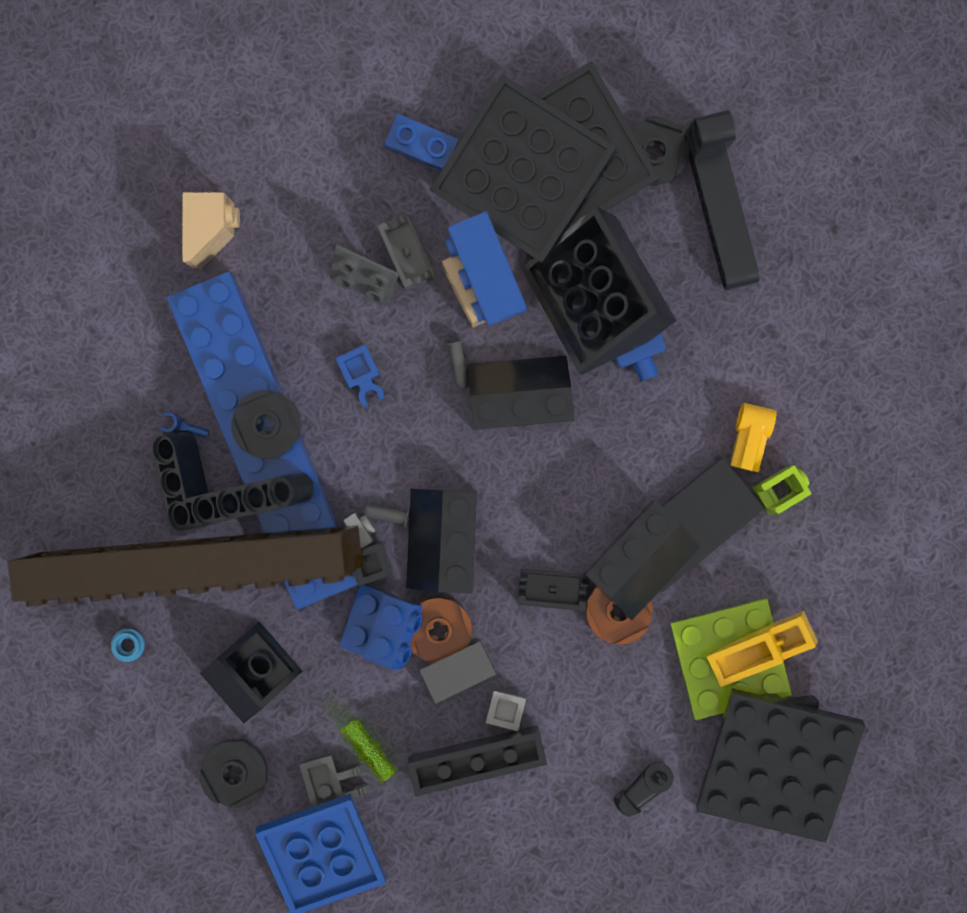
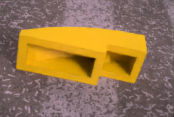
[707,610,818,687]

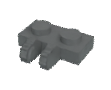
[299,753,371,807]

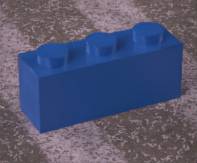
[444,211,527,328]

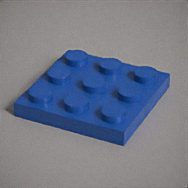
[255,793,386,913]

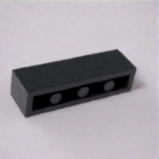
[407,725,547,797]

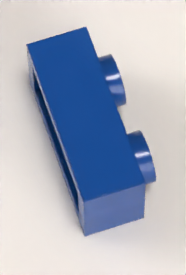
[384,114,459,172]

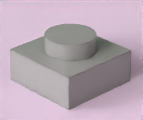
[343,512,376,549]
[486,689,526,731]

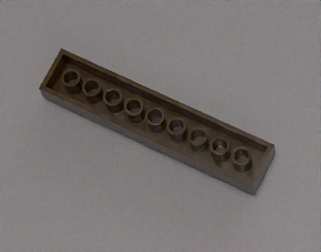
[8,525,363,606]

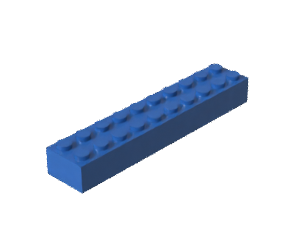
[166,271,358,610]

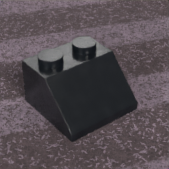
[200,622,303,724]

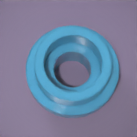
[111,628,145,662]

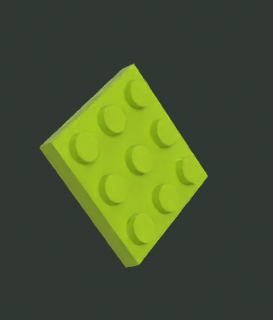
[669,598,792,720]

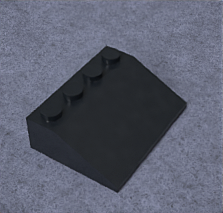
[522,206,677,375]

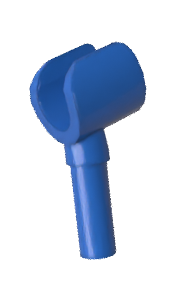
[159,412,209,438]

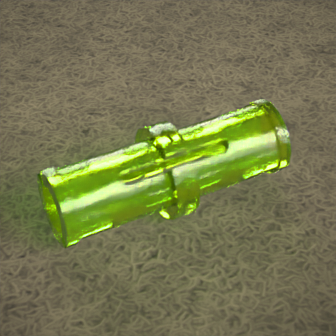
[340,717,397,784]

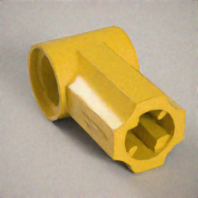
[730,402,777,472]

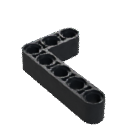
[684,110,759,291]
[152,431,314,531]

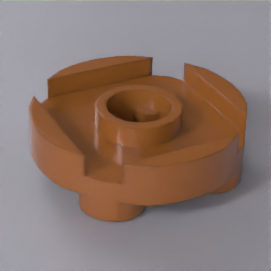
[586,587,653,645]
[410,597,472,664]

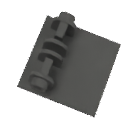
[330,245,401,307]

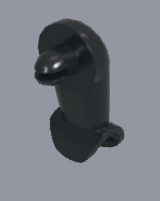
[613,762,674,817]

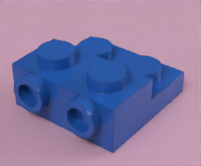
[339,584,423,670]

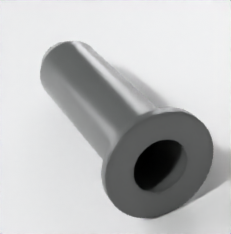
[445,341,468,389]
[362,504,410,529]

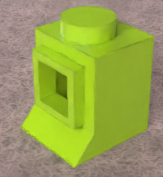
[751,465,811,515]

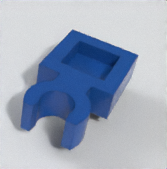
[335,344,385,408]

